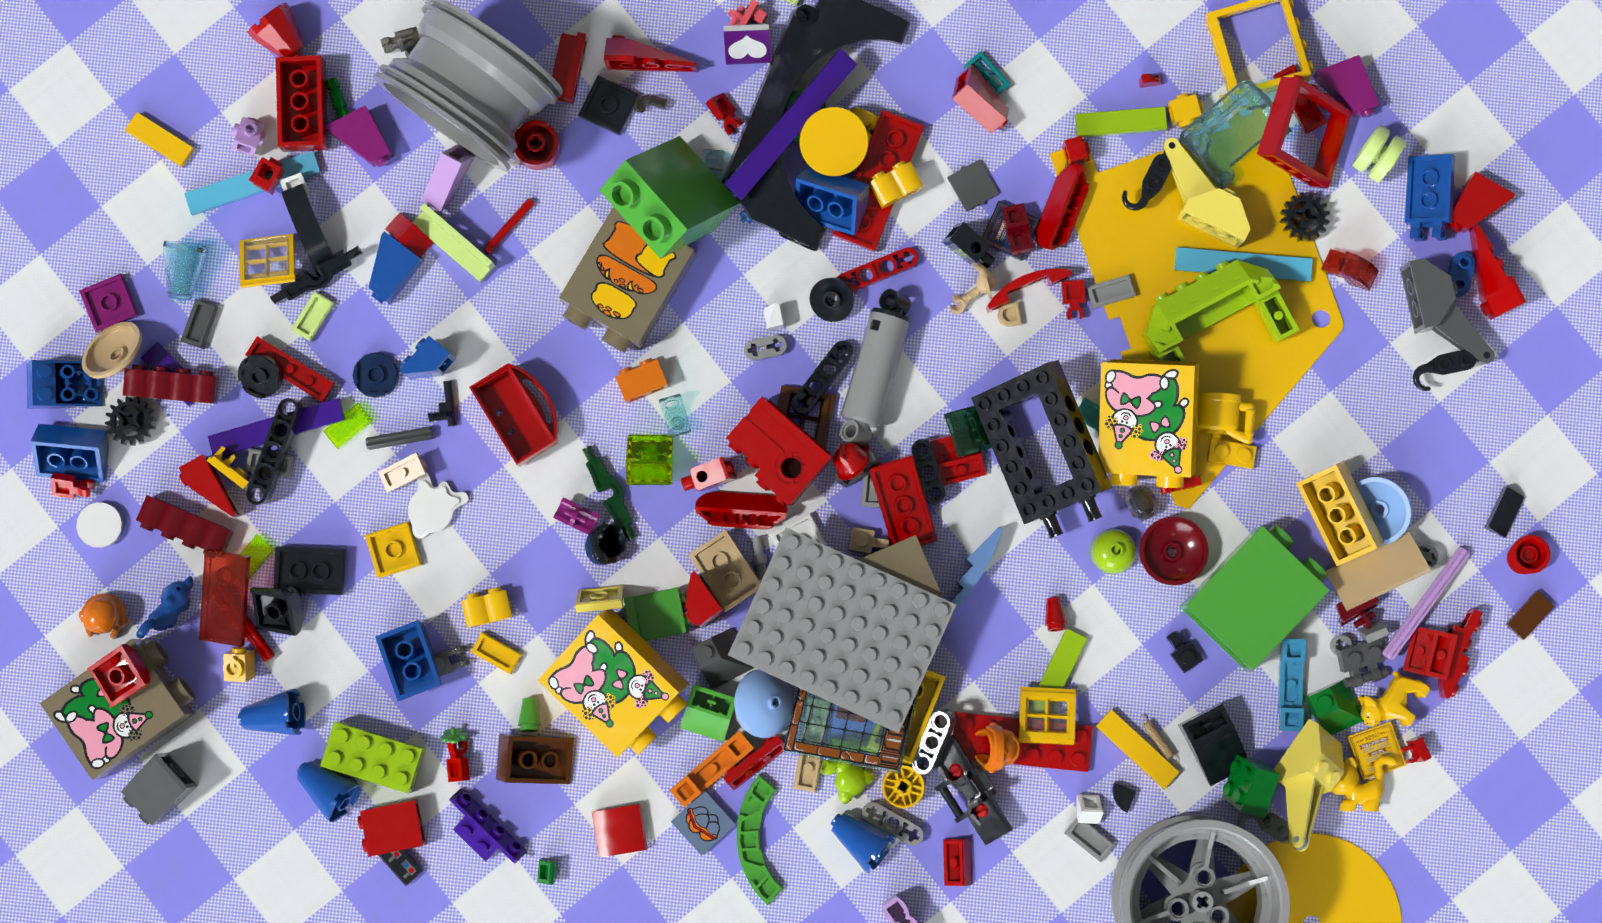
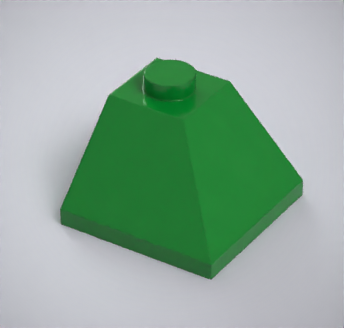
[1304,678,1363,735]

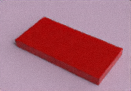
[868,454,938,546]

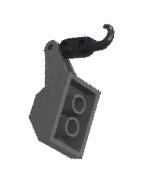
[1400,258,1495,391]

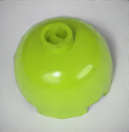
[1090,528,1136,574]

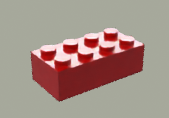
[275,55,328,152]

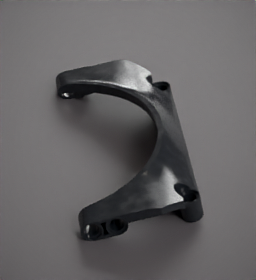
[722,0,910,251]

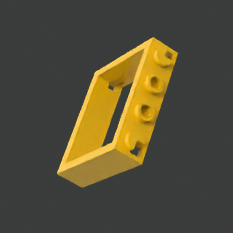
[1205,0,1314,103]

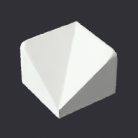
[763,302,785,331]

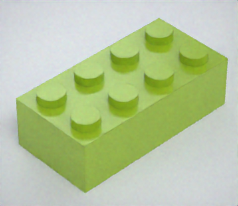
[320,721,426,794]

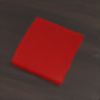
[930,428,986,486]
[1403,627,1459,681]
[592,804,648,858]

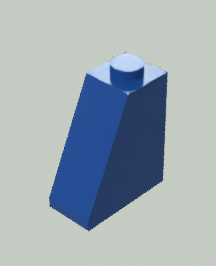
[368,231,423,304]

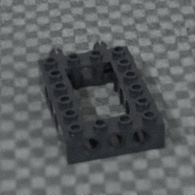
[971,360,1112,539]

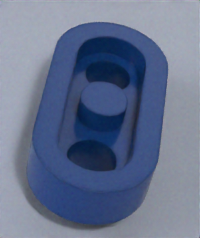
[1448,252,1475,297]

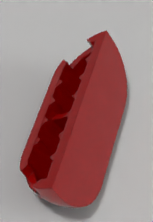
[1036,164,1089,250]
[695,491,787,529]

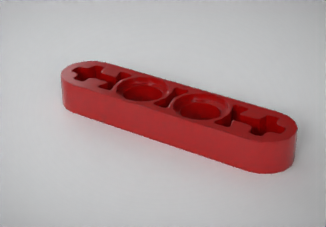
[837,247,918,293]

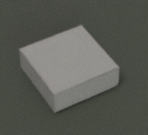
[1358,620,1389,643]

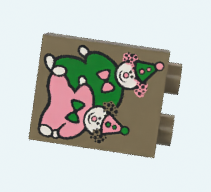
[40,638,196,780]

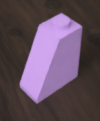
[421,145,475,211]

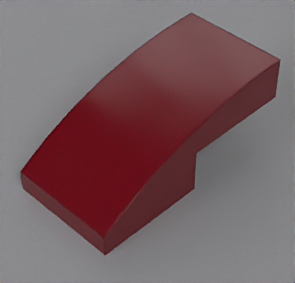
[1002,203,1034,256]

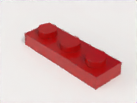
[723,735,785,790]

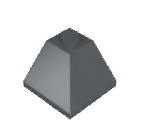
[690,628,753,689]

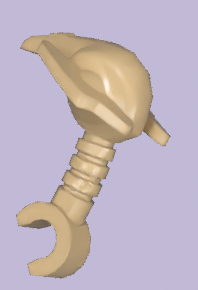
[949,263,996,314]

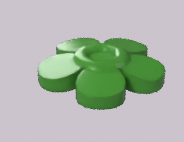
[441,727,467,743]

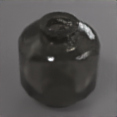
[1125,485,1159,521]

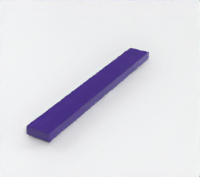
[724,49,857,200]

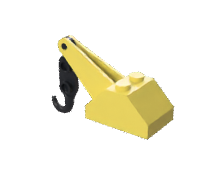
[1122,138,1251,248]

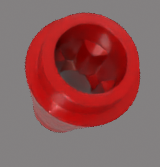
[1045,597,1067,632]

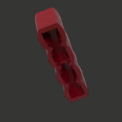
[123,364,220,404]
[136,495,234,558]

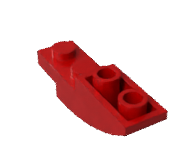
[1438,609,1483,699]

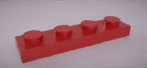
[245,336,335,403]

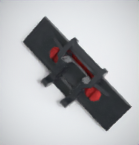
[934,735,1013,845]

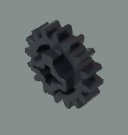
[1280,192,1330,242]
[105,396,157,446]

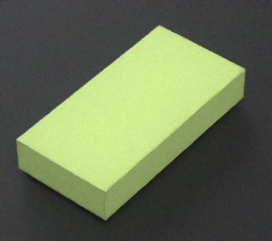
[291,291,335,342]

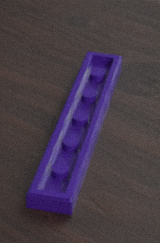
[208,398,346,457]

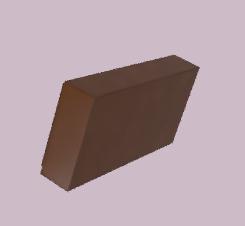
[1505,591,1555,640]

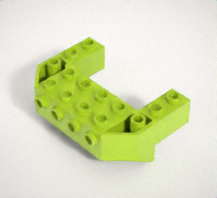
[1142,260,1299,362]

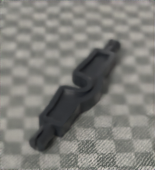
[270,245,363,304]

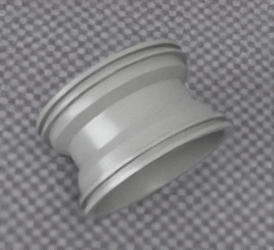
[373,0,563,172]
[1111,815,1290,923]

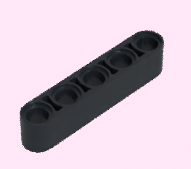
[246,398,303,505]

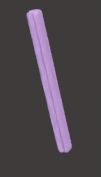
[1382,547,1470,661]

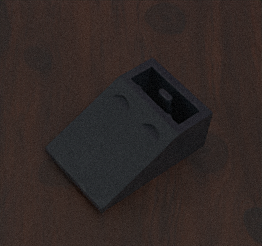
[1178,704,1247,786]

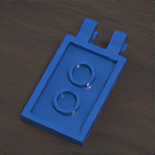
[1405,154,1455,241]

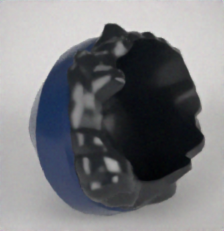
[585,522,627,565]

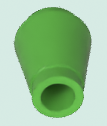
[518,698,541,732]

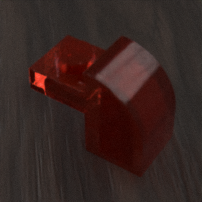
[1321,249,1379,291]

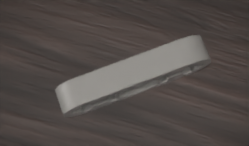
[862,802,923,846]

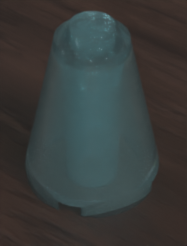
[163,240,210,304]

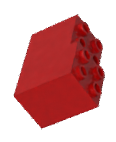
[726,396,833,506]

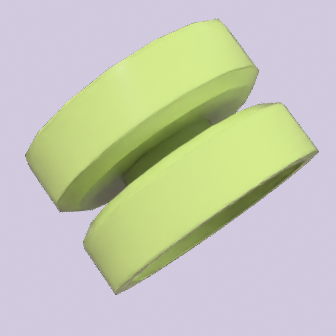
[1351,124,1407,183]

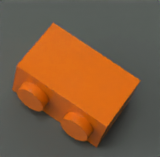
[615,358,669,404]

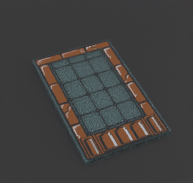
[782,688,918,774]

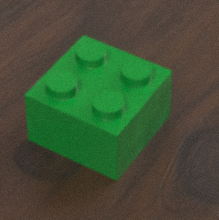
[1222,754,1281,818]

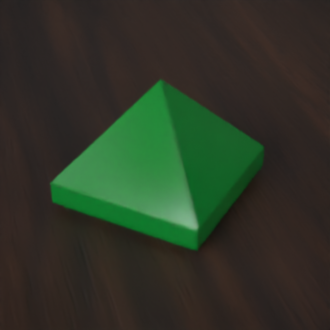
[537,859,559,885]

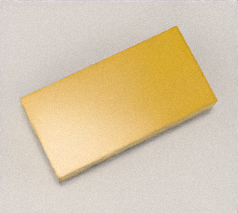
[471,632,522,674]

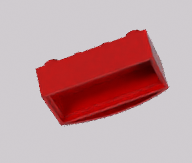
[469,363,559,467]

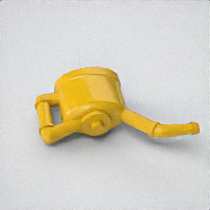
[1197,392,1256,444]

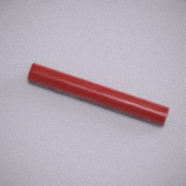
[483,198,535,254]

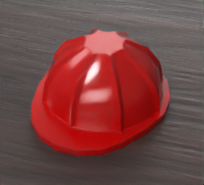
[1506,535,1551,574]

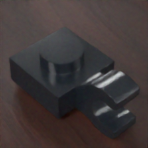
[1166,632,1203,673]

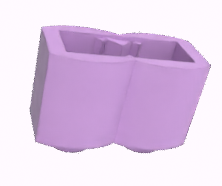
[882,895,919,923]

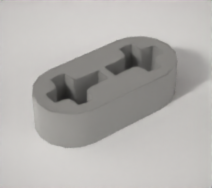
[744,335,787,361]

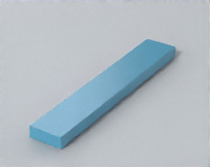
[184,151,321,216]
[1174,247,1313,282]

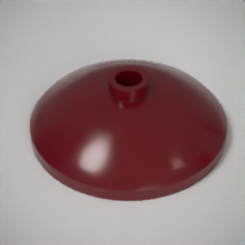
[1139,516,1209,586]

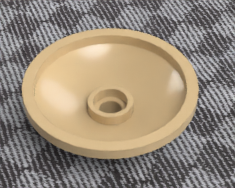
[82,322,142,379]

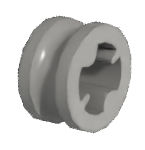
[1330,635,1352,655]

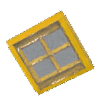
[239,233,296,288]
[1018,687,1076,745]

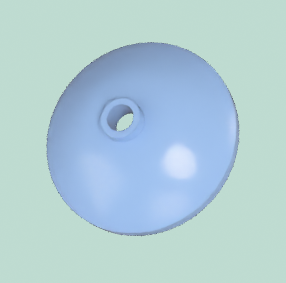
[1356,477,1412,545]
[734,669,794,738]

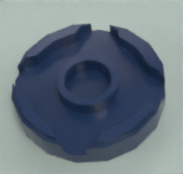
[353,352,399,398]

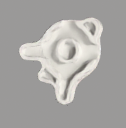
[408,473,469,539]

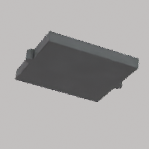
[947,159,999,212]

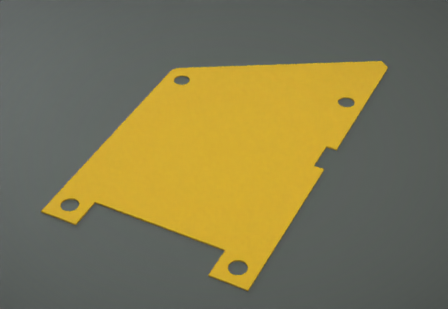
[1049,83,1344,509]

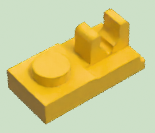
[207,446,250,489]

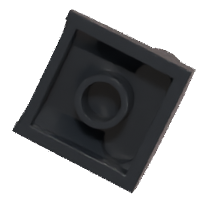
[250,586,304,636]

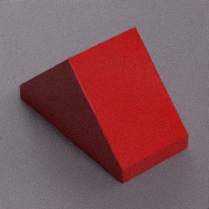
[385,212,434,258]

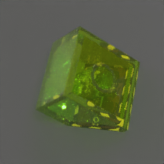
[625,435,673,485]

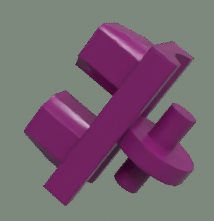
[553,497,600,534]

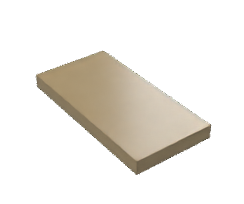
[1326,532,1431,611]

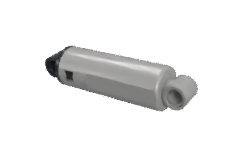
[840,289,911,447]

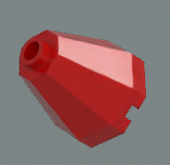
[247,2,304,57]

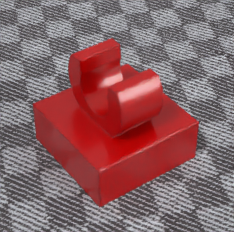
[1401,737,1432,763]

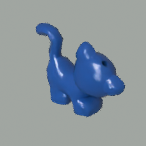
[136,575,194,639]

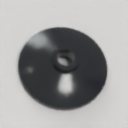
[809,278,854,322]

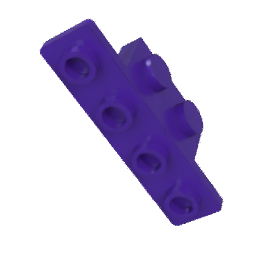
[449,788,527,863]

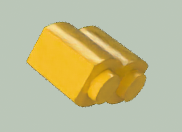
[870,161,923,209]
[461,587,513,628]

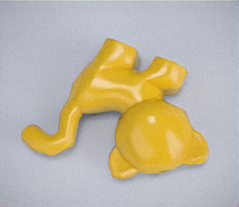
[1331,755,1397,812]

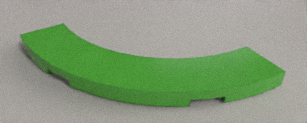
[737,774,783,905]

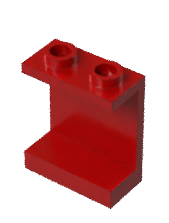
[358,799,426,857]

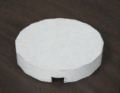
[76,502,124,548]

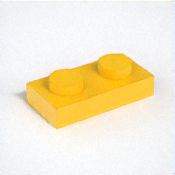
[1207,438,1257,470]

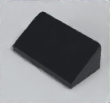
[1484,486,1524,538]

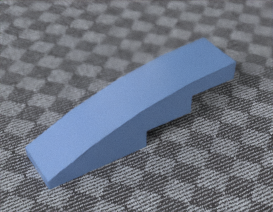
[950,527,1002,611]

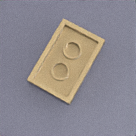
[688,529,761,612]

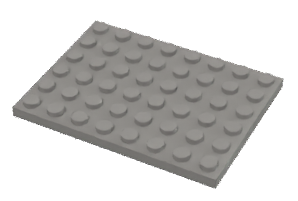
[728,528,956,733]

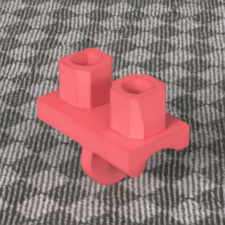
[727,0,768,26]

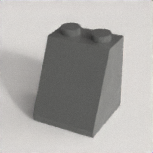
[121,753,198,825]

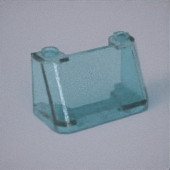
[1180,80,1292,189]

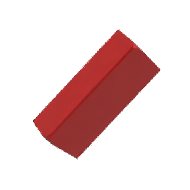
[943,838,973,886]

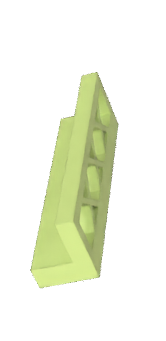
[413,203,495,283]

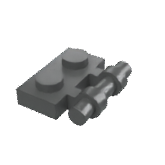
[1336,639,1389,688]

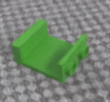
[624,587,691,641]

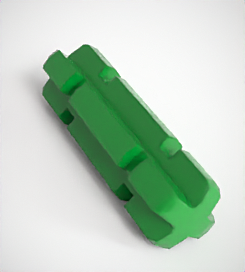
[326,78,349,119]

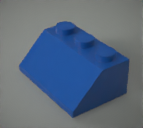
[795,166,869,236]
[30,424,109,482]

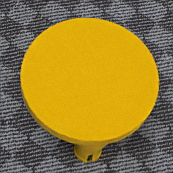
[799,107,868,176]

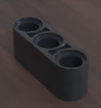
[911,439,945,505]

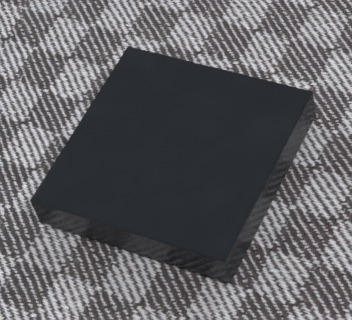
[578,75,639,135]

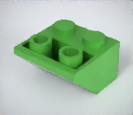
[680,684,735,742]

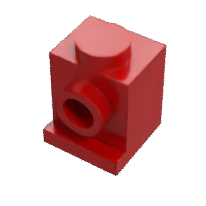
[1062,135,1090,166]
[249,157,286,195]

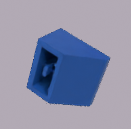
[400,336,456,379]

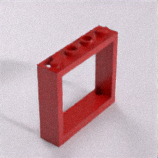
[1257,74,1352,188]

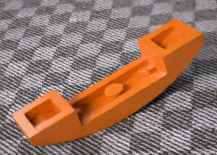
[670,730,754,808]

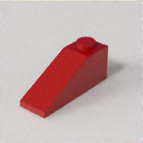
[179,454,240,518]

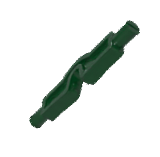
[582,445,637,541]

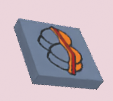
[671,790,736,856]

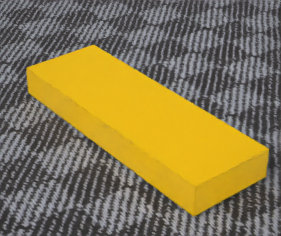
[124,112,195,168]

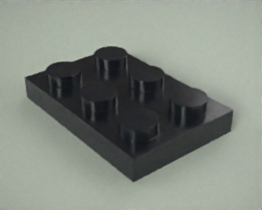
[273,547,346,595]

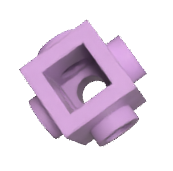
[231,117,266,156]

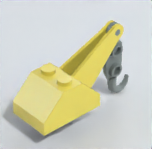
[1239,719,1344,852]

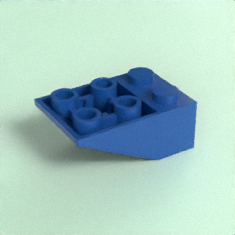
[26,360,102,409]

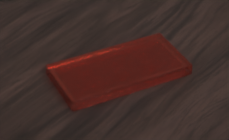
[199,549,251,647]

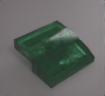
[944,406,992,458]

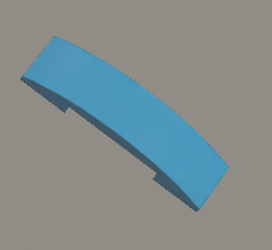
[1278,638,1306,731]

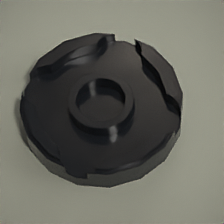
[238,353,283,399]

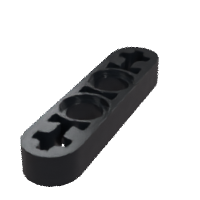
[792,341,853,416]

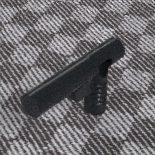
[428,380,457,427]

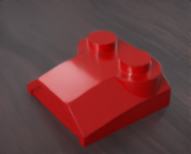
[87,643,151,708]

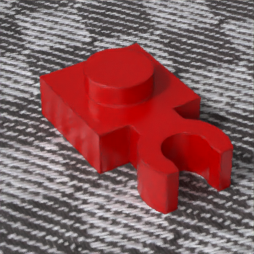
[1061,279,1086,320]
[1160,476,1202,495]

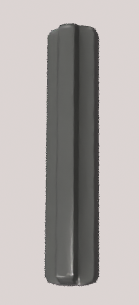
[366,427,433,450]

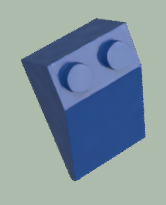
[375,620,442,702]

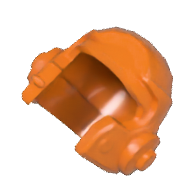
[79,593,129,639]
[975,723,1020,773]

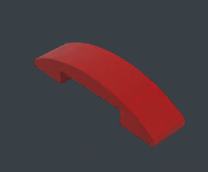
[986,268,1072,313]

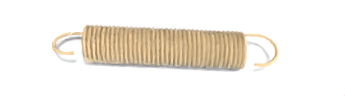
[1140,715,1177,765]

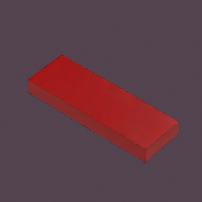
[1273,64,1327,135]

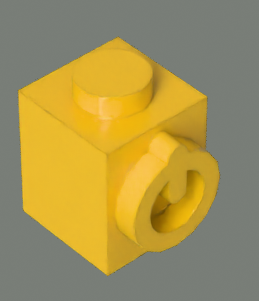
[1167,93,1204,129]
[223,646,255,682]

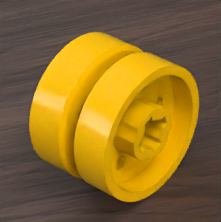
[882,765,925,808]

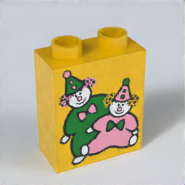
[1098,359,1200,488]
[538,609,689,758]

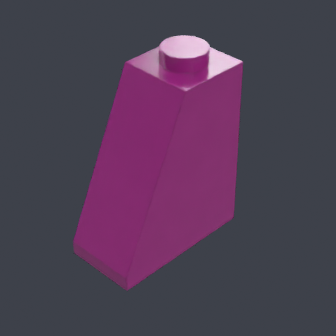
[1313,55,1380,118]
[325,105,394,167]

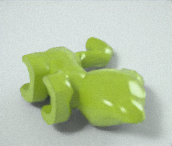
[820,737,877,804]

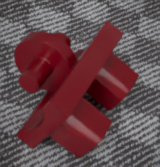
[1335,597,1379,629]

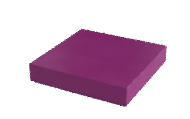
[79,273,139,333]

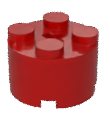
[514,120,561,170]

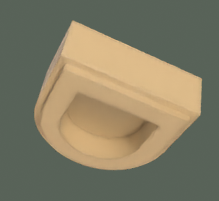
[997,302,1022,327]

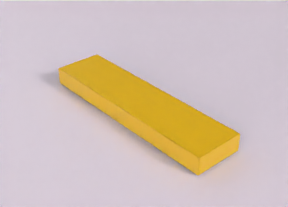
[1095,709,1180,789]

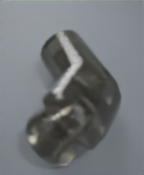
[633,94,667,113]

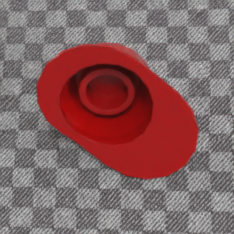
[833,442,870,480]

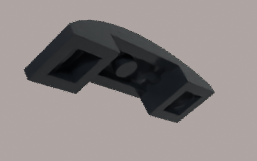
[281,183,333,276]

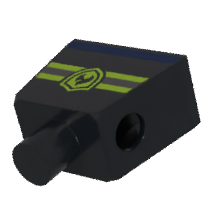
[942,222,995,268]

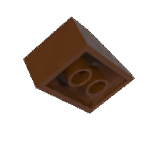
[496,733,574,784]

